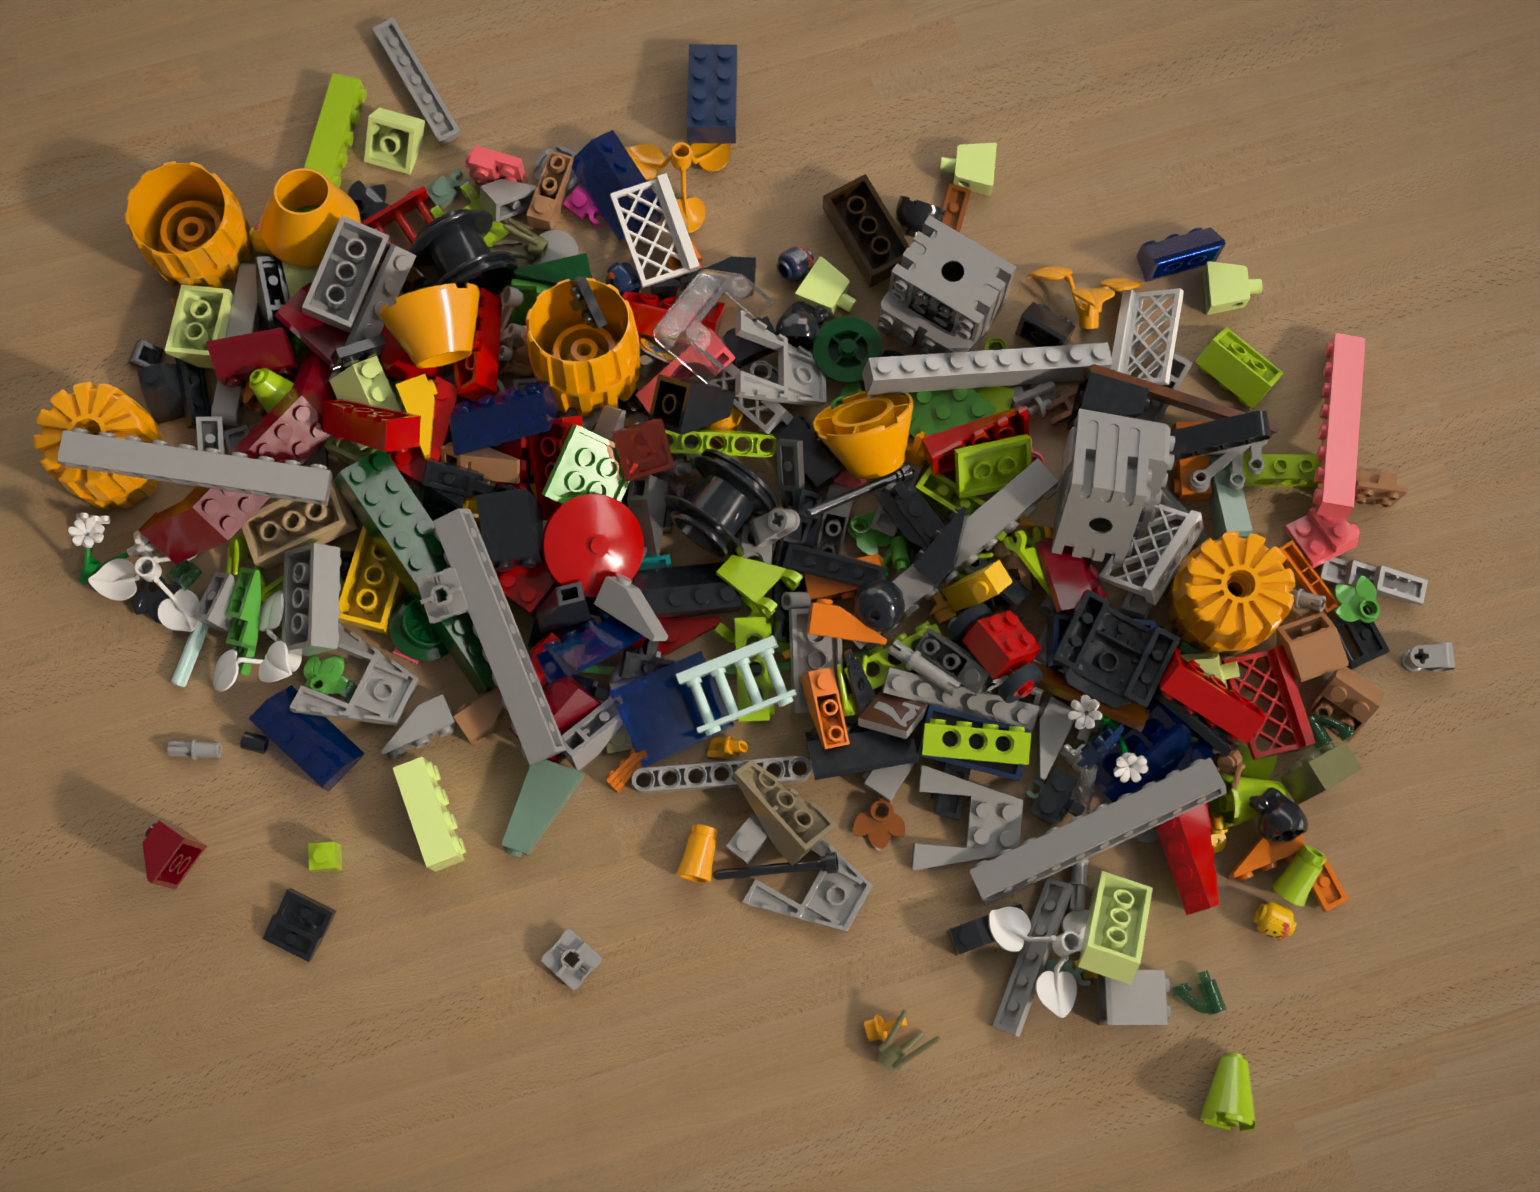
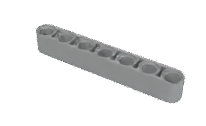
[211,263,260,427]
[632,756,811,794]

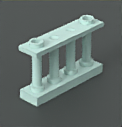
[676,636,798,736]

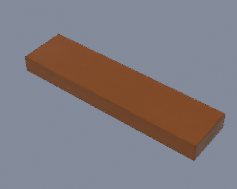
[941,183,971,275]

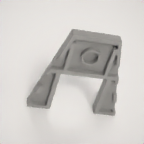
[735,310,826,407]
[290,621,419,726]
[912,765,1023,870]
[742,839,873,932]

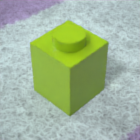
[308,842,342,873]

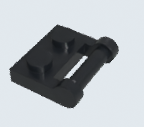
[1332,607,1390,670]

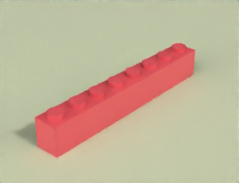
[1313,333,1365,520]

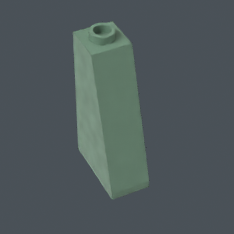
[1209,454,1253,540]
[501,760,585,858]

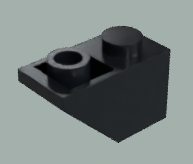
[536,581,591,633]

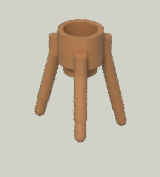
[1212,748,1245,789]

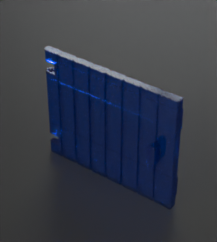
[609,651,735,768]

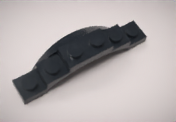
[770,489,822,644]

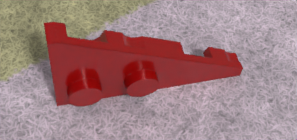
[621,617,723,658]

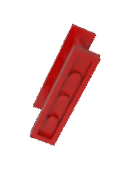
[361,186,435,287]

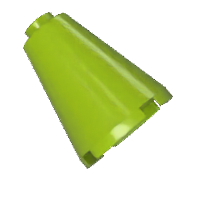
[249,368,294,414]
[1211,775,1288,828]
[1200,1052,1256,1132]

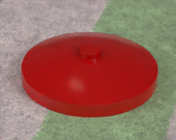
[541,494,644,597]

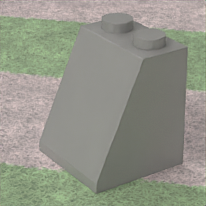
[1097,970,1171,1026]

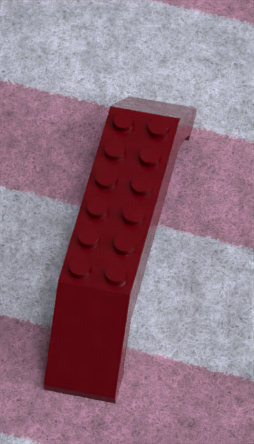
[138,351,337,564]

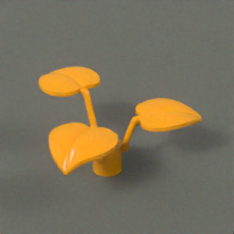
[621,142,731,233]
[1028,266,1143,329]

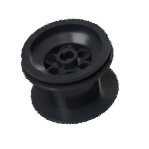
[408,209,518,296]
[665,449,778,557]

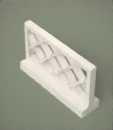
[610,173,700,288]
[1111,288,1184,385]
[1099,504,1204,605]

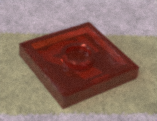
[611,417,675,482]

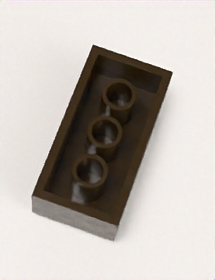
[822,174,910,288]

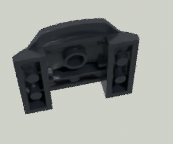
[1052,589,1180,709]

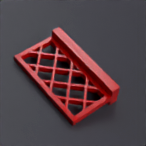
[1221,645,1316,760]

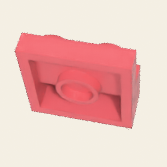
[465,145,527,187]
[1285,506,1360,568]

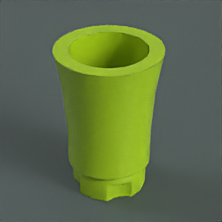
[1272,844,1327,906]

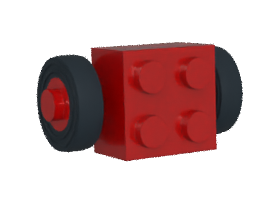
[949,603,1043,703]

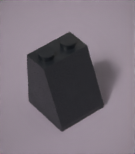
[1067,372,1150,430]
[648,374,735,435]
[476,488,544,572]

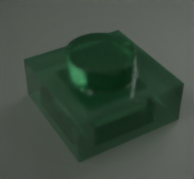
[165,560,203,591]

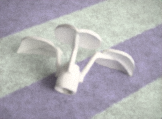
[88,552,200,632]
[213,590,302,692]
[988,907,1089,1018]

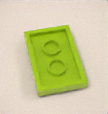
[954,434,1032,499]

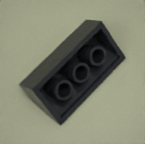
[633,562,742,619]
[805,722,919,780]

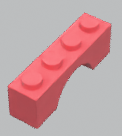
[635,329,736,413]

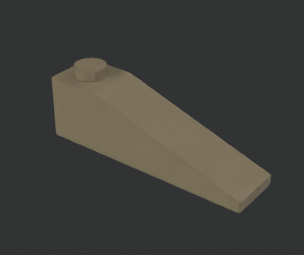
[732,760,837,866]

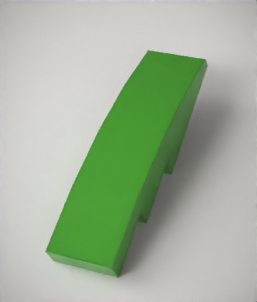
[225,567,261,676]

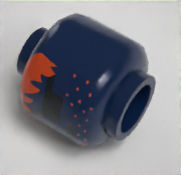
[777,245,814,281]
[605,262,641,296]

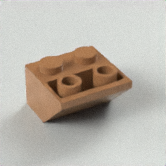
[1276,611,1349,682]
[1306,667,1385,742]

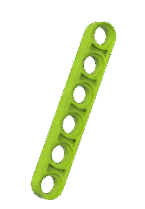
[629,429,776,457]

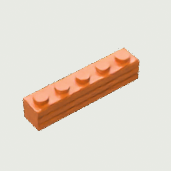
[1279,540,1340,614]
[606,723,675,793]

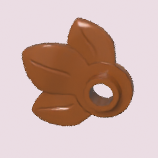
[853,798,905,851]

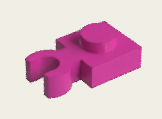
[563,186,608,228]

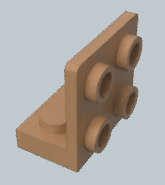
[1354,469,1408,508]

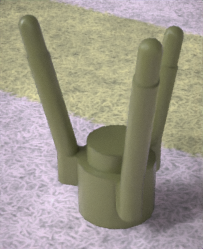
[490,219,549,262]
[877,1010,940,1072]

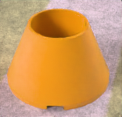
[260,168,361,268]
[378,283,480,368]
[813,391,913,479]

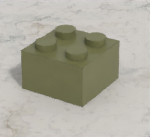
[1280,742,1362,805]

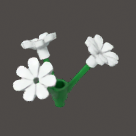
[68,512,155,584]
[1059,695,1148,782]

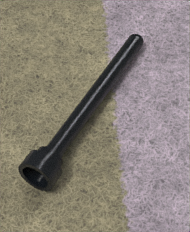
[805,462,913,518]
[713,852,839,880]

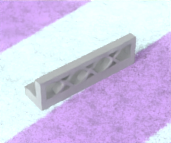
[699,363,794,434]

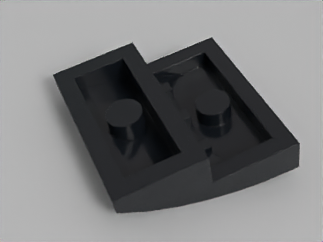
[262,888,336,962]

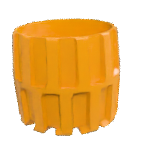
[124,161,253,288]
[526,278,640,417]
[33,382,167,510]
[1167,531,1296,656]

